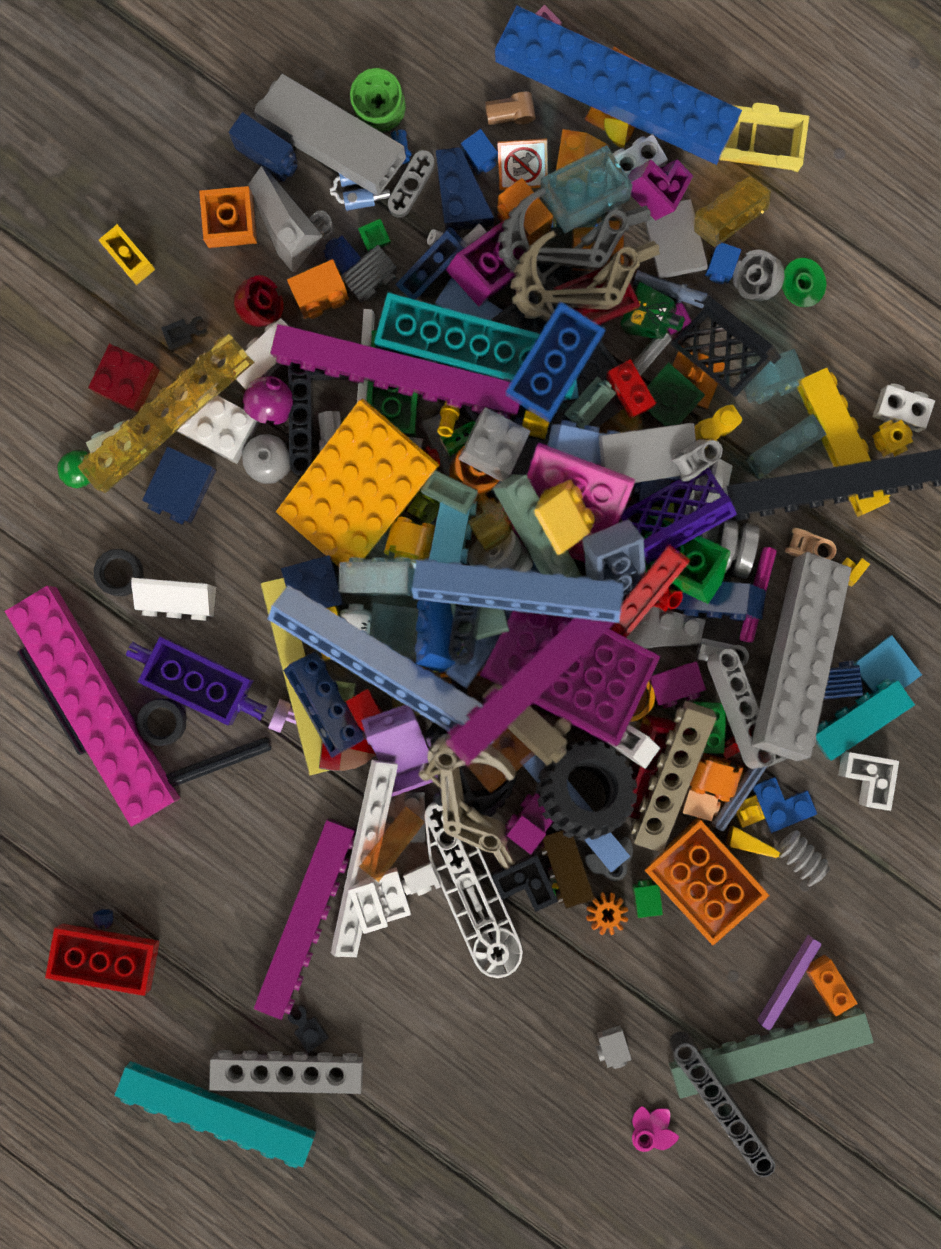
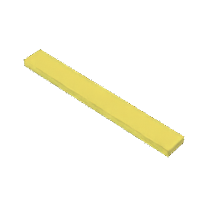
[261,578,330,776]

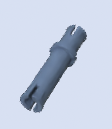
[633,270,708,308]

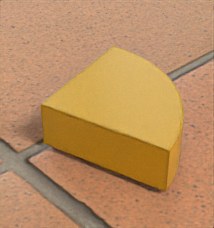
[604,118,628,148]

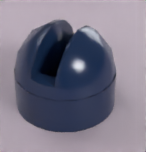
[93,909,114,929]

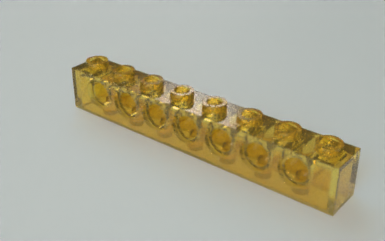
[78,334,255,493]

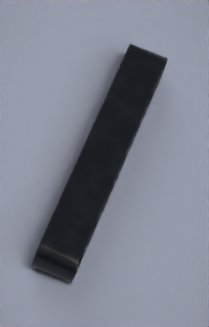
[669,1031,775,1177]

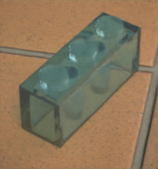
[746,414,827,479]

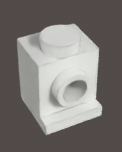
[401,862,441,896]

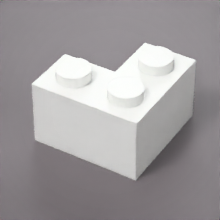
[838,752,899,811]

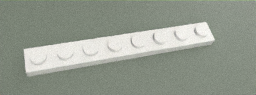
[331,760,398,957]

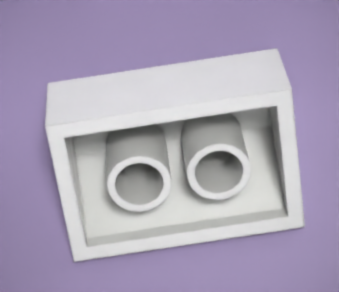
[132,578,216,621]

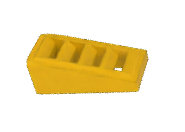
[726,825,780,858]

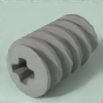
[776,830,830,887]

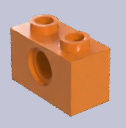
[806,955,858,1016]

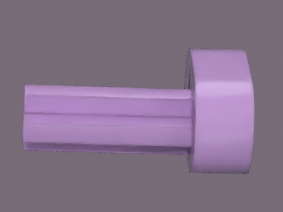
[268,699,296,733]

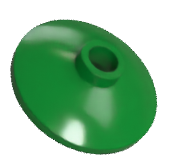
[782,258,826,307]

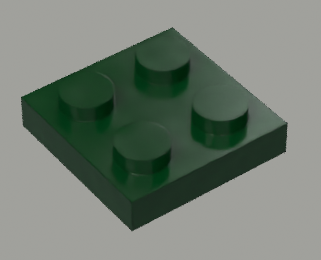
[647,362,705,427]

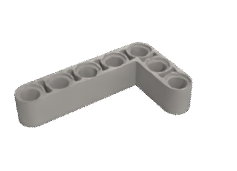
[707,649,816,769]

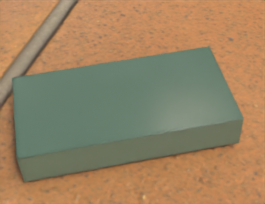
[421,470,478,515]

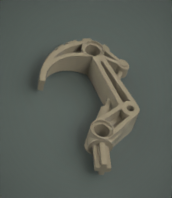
[511,231,660,323]
[419,734,516,869]

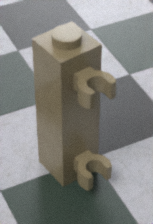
[482,683,572,766]

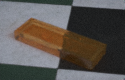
[358,806,425,882]

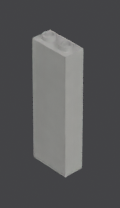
[254,74,406,196]

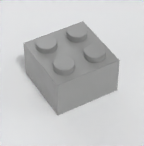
[458,408,530,481]

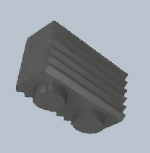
[341,245,398,303]

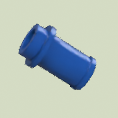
[391,130,411,164]

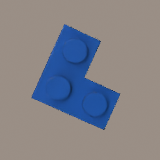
[752,777,817,833]

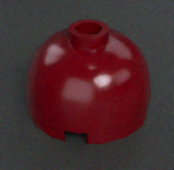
[233,275,284,327]

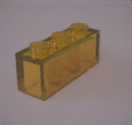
[694,176,771,247]

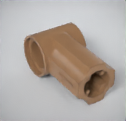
[485,92,536,125]

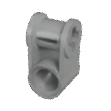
[671,439,722,481]

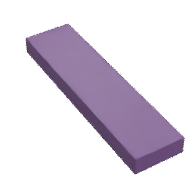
[757,935,821,1030]

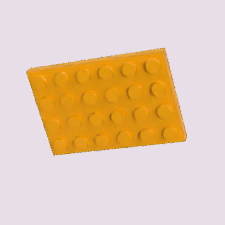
[276,399,439,576]

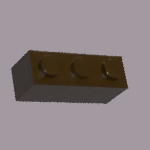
[539,828,595,909]

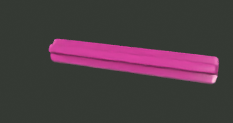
[740,547,776,643]

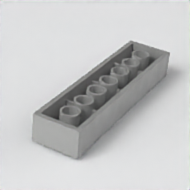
[751,552,852,761]

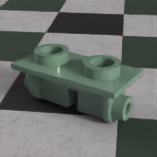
[564,376,616,429]

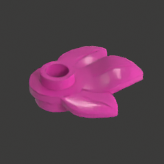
[632,1106,679,1152]

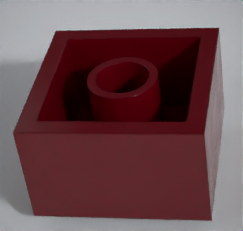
[88,343,160,414]

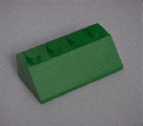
[638,515,731,604]

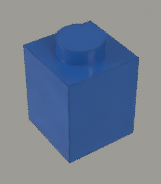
[461,129,498,175]
[705,241,741,284]

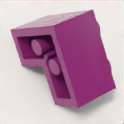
[623,159,693,221]
[505,792,553,854]

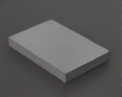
[645,199,708,279]

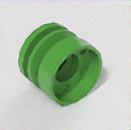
[350,68,406,133]

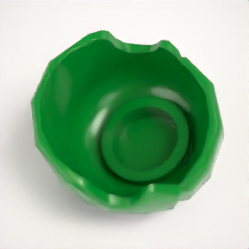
[57,450,98,489]

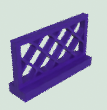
[621,467,737,564]

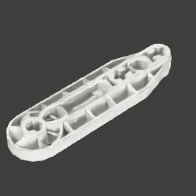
[425,802,523,978]

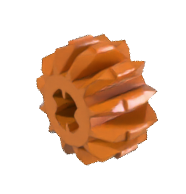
[586,892,628,935]

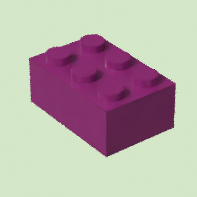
[446,220,524,307]

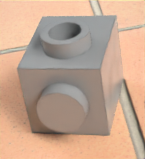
[596,1025,632,1068]

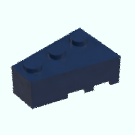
[676,582,766,621]

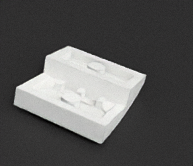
[349,867,411,934]

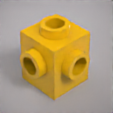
[872,419,913,457]

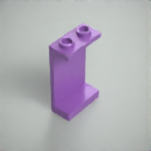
[362,705,439,797]

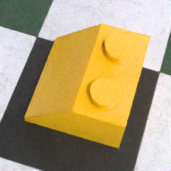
[534,479,594,555]

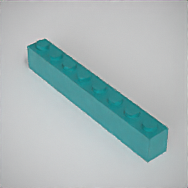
[114,1061,316,1168]

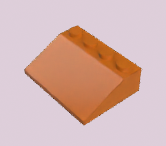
[645,817,770,945]

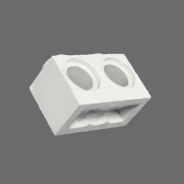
[608,135,668,191]
[872,384,935,433]

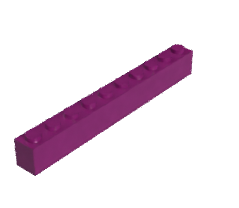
[270,324,519,420]

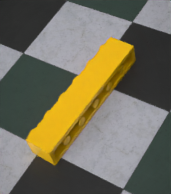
[795,368,890,517]

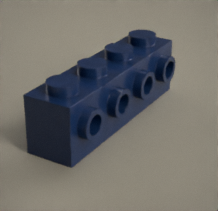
[283,651,365,758]

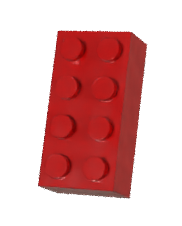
[45,923,160,996]

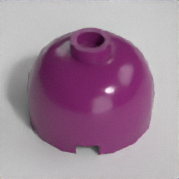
[242,376,293,424]

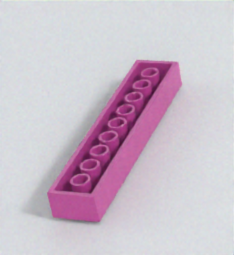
[5,586,181,827]

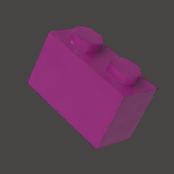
[649,661,706,709]

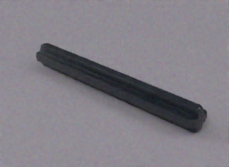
[17,647,87,755]
[166,737,272,787]

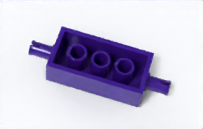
[126,637,268,725]

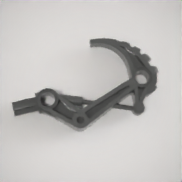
[498,188,651,285]

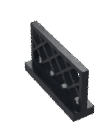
[671,296,781,398]

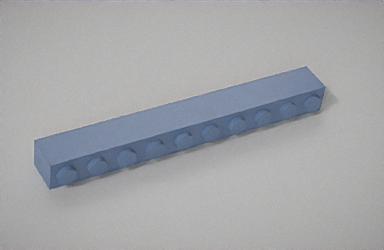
[268,585,493,745]

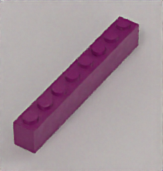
[446,618,615,766]
[254,818,356,1020]

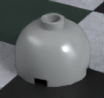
[733,249,784,301]
[242,434,290,484]

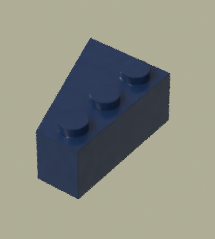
[436,147,494,231]

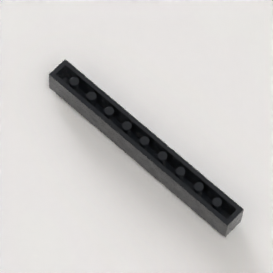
[723,449,941,521]

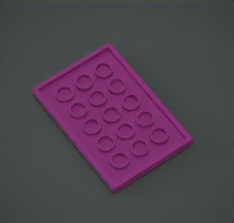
[480,610,660,747]

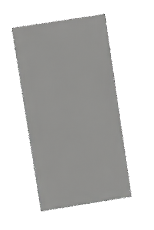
[598,423,696,483]

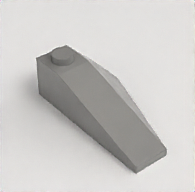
[248,166,322,272]

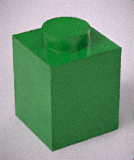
[632,878,663,918]

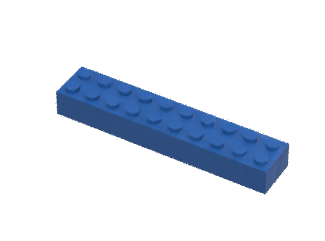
[495,6,742,165]

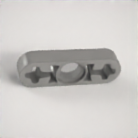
[388,150,435,218]

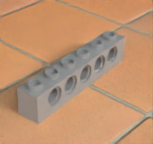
[209,1050,363,1094]

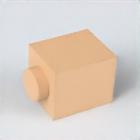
[680,787,721,821]

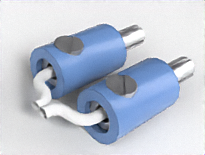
[330,173,390,211]

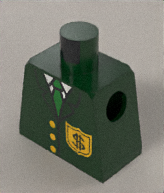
[620,282,685,339]

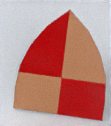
[319,739,376,771]

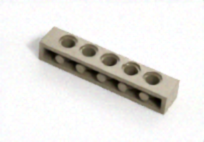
[630,701,716,853]

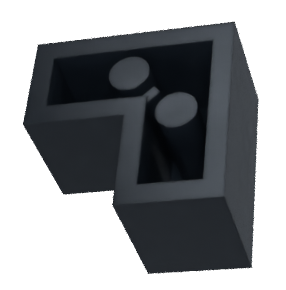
[491,852,558,912]

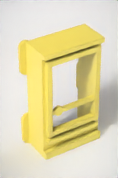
[720,103,809,172]

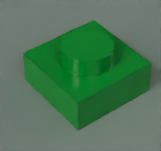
[358,219,391,252]

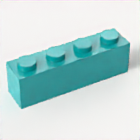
[816,678,915,761]

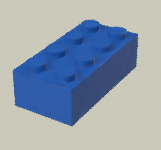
[505,302,605,422]

